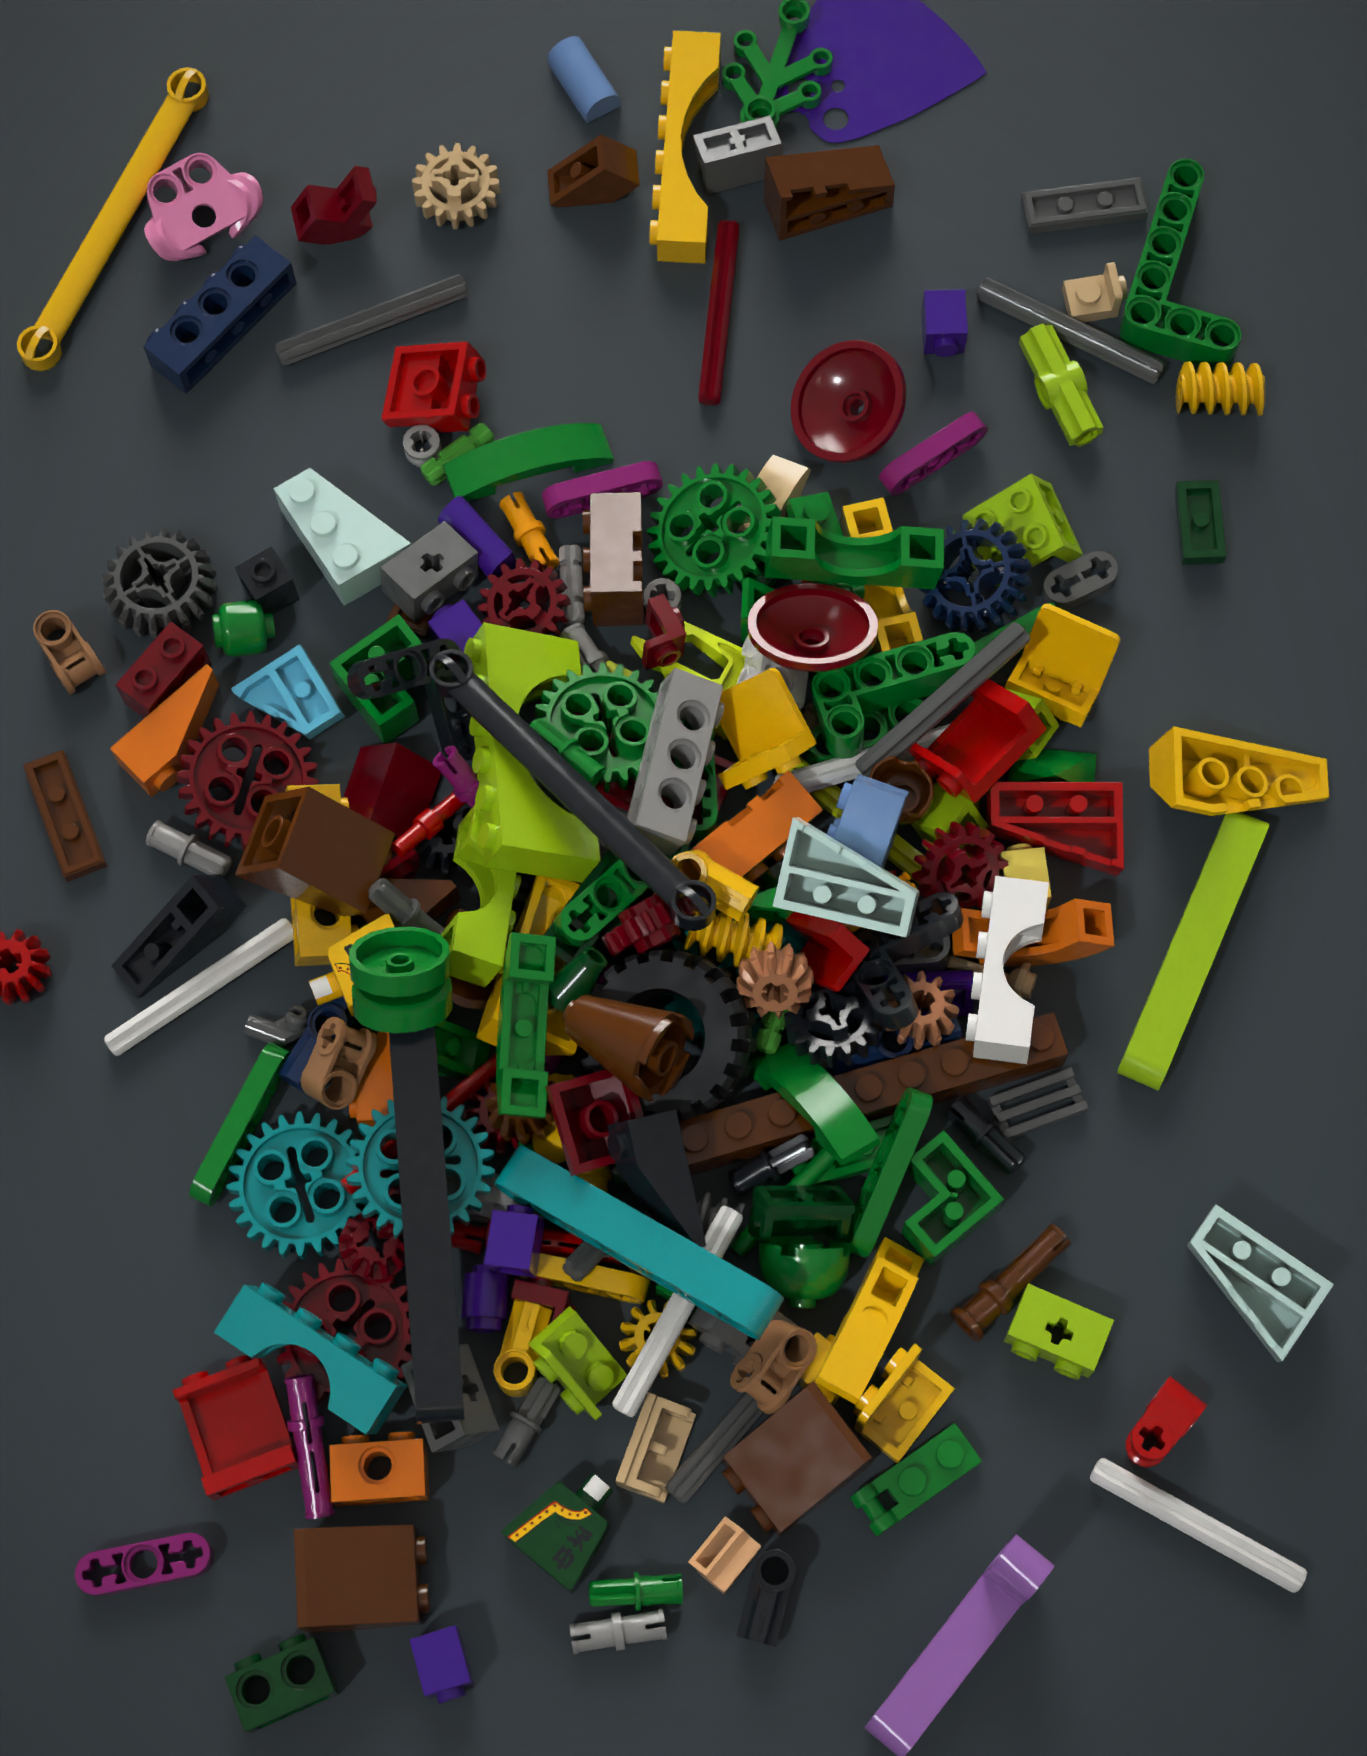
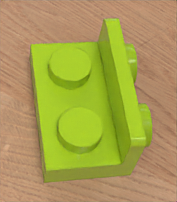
[528,1306,627,1421]

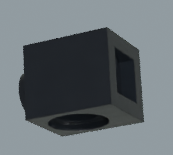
[235,546,300,615]

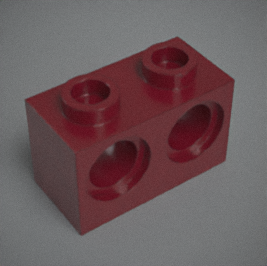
[115,622,212,718]

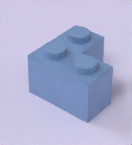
[827,774,909,869]

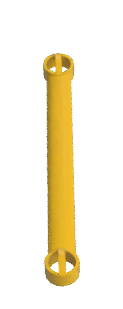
[17,67,209,371]

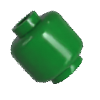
[212,600,275,657]

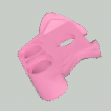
[144,153,263,261]

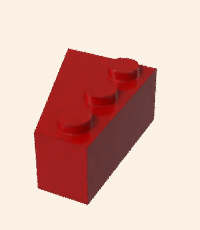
[986,782,1124,877]

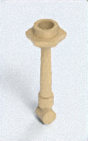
[919,945,1037,1000]

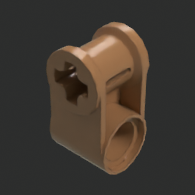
[33,610,107,696]
[301,1017,377,1110]
[730,1320,817,1414]

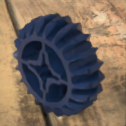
[919,518,1032,634]

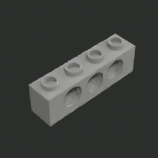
[627,668,724,856]

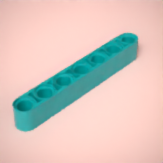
[494,1145,784,1340]

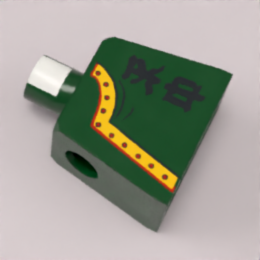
[501,1473,613,1594]

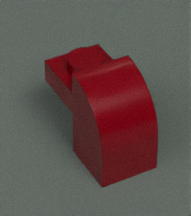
[290,166,377,245]

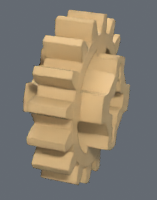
[412,143,501,229]

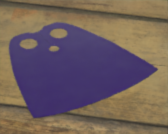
[775,0,987,143]

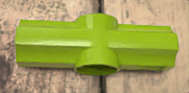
[1019,323,1104,447]

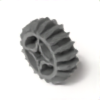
[102,527,218,639]

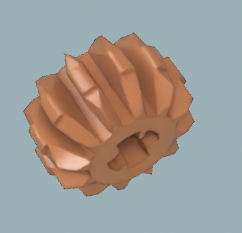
[737,941,814,1020]
[886,970,959,1050]

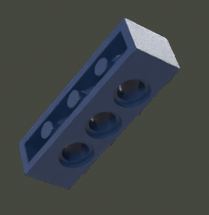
[143,235,297,394]

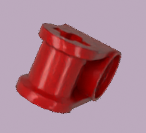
[1125,1376,1207,1468]

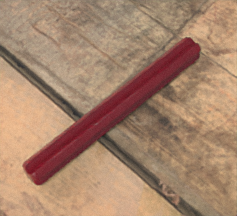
[698,220,739,406]

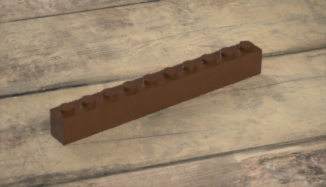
[679,1012,1068,1176]

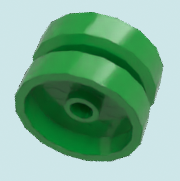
[349,926,453,1033]

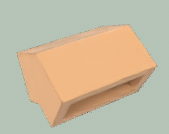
[688,1516,762,1594]

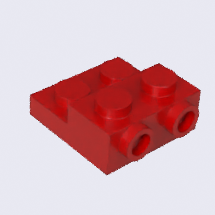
[381,341,487,433]

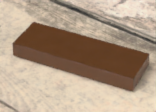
[23,750,108,882]

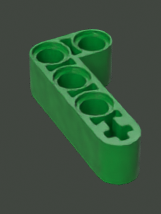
[812,632,976,759]

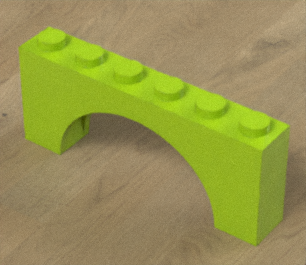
[464,622,601,883]

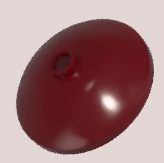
[791,340,907,463]
[747,583,878,672]

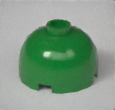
[759,1235,851,1308]

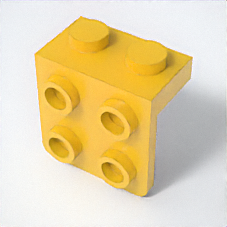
[1005,604,1121,728]
[718,668,817,790]
[853,1344,955,1463]

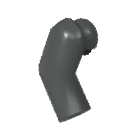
[244,1006,309,1047]

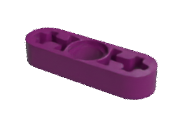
[879,412,988,496]
[541,461,663,519]
[75,1533,214,1597]

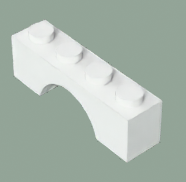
[966,876,1049,1064]

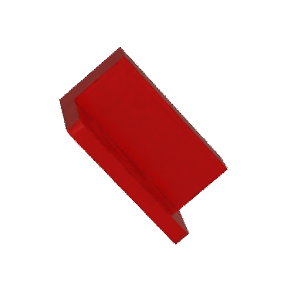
[785,912,870,992]

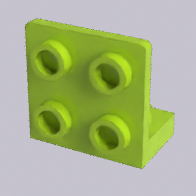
[962,473,1083,587]

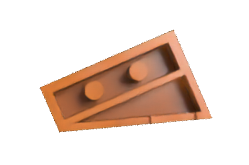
[681,771,823,883]

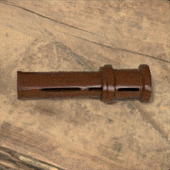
[950,1224,1071,1342]

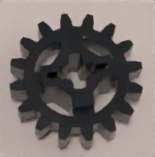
[784,980,883,1068]

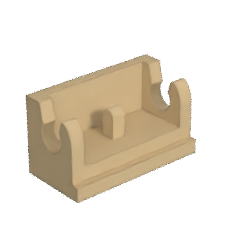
[615,1392,696,1504]

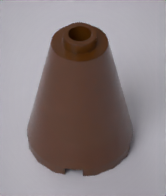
[562,995,694,1102]

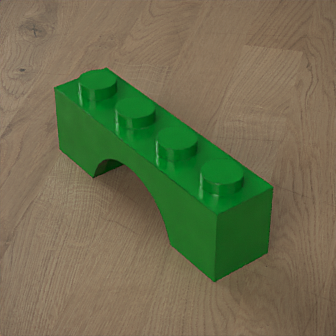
[765,516,944,590]

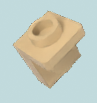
[1062,262,1127,322]

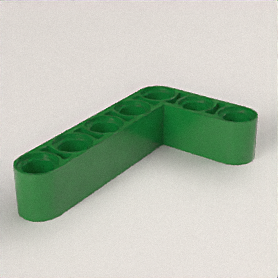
[1119,158,1242,370]

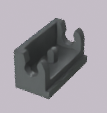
[693,116,782,195]

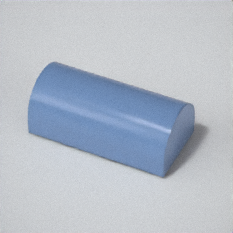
[548,36,621,123]

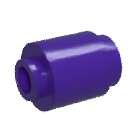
[461,1265,509,1333]

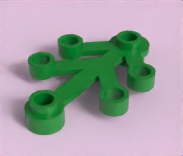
[722,0,833,128]

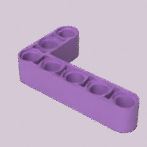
[864,1534,1055,1756]

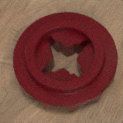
[339,1212,405,1280]

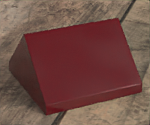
[343,743,442,849]
[545,1069,644,1176]

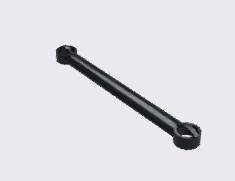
[429,649,716,931]

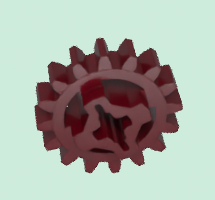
[477,558,571,637]
[912,821,1008,911]
[602,894,697,957]

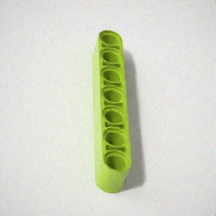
[1117,812,1270,1091]

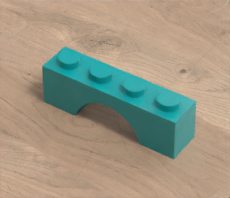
[213,1282,407,1435]

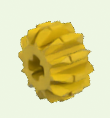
[619,1299,697,1379]

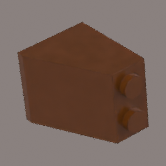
[235,787,395,917]
[721,1381,872,1537]
[294,1524,430,1634]

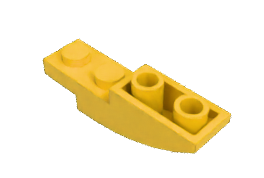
[815,1237,925,1405]

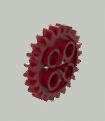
[177,711,319,851]
[276,1258,412,1405]

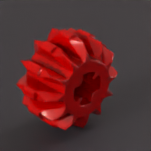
[0,929,52,1005]

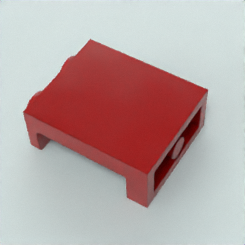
[908,679,1047,804]
[172,1355,299,1501]

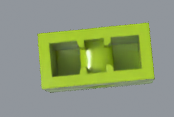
[1003,1284,1114,1380]

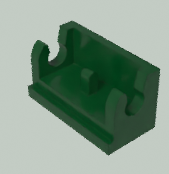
[748,1185,855,1243]

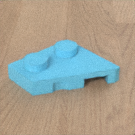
[231,644,346,739]

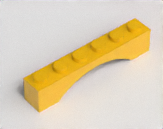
[649,31,721,264]

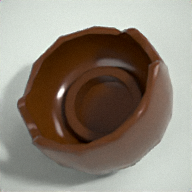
[869,756,935,825]

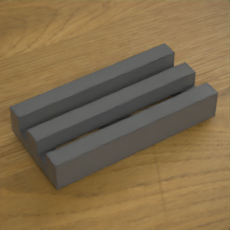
[988,1067,1089,1140]

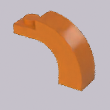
[952,898,1115,967]

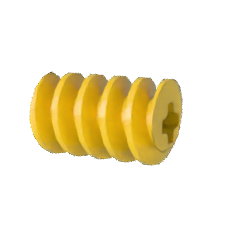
[1175,361,1265,416]
[683,903,783,969]

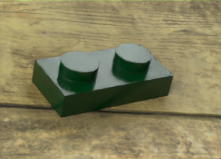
[1175,480,1226,565]

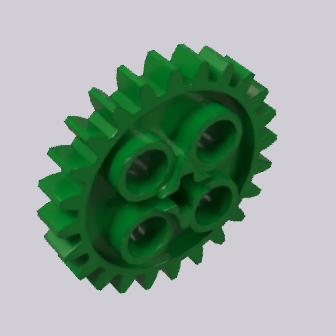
[647,463,782,598]
[534,662,658,793]

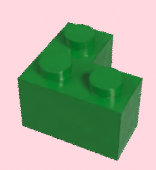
[329,614,429,744]
[901,1130,1004,1267]

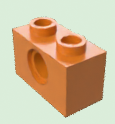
[330,1432,430,1507]

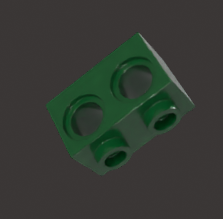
[224,1634,340,1733]

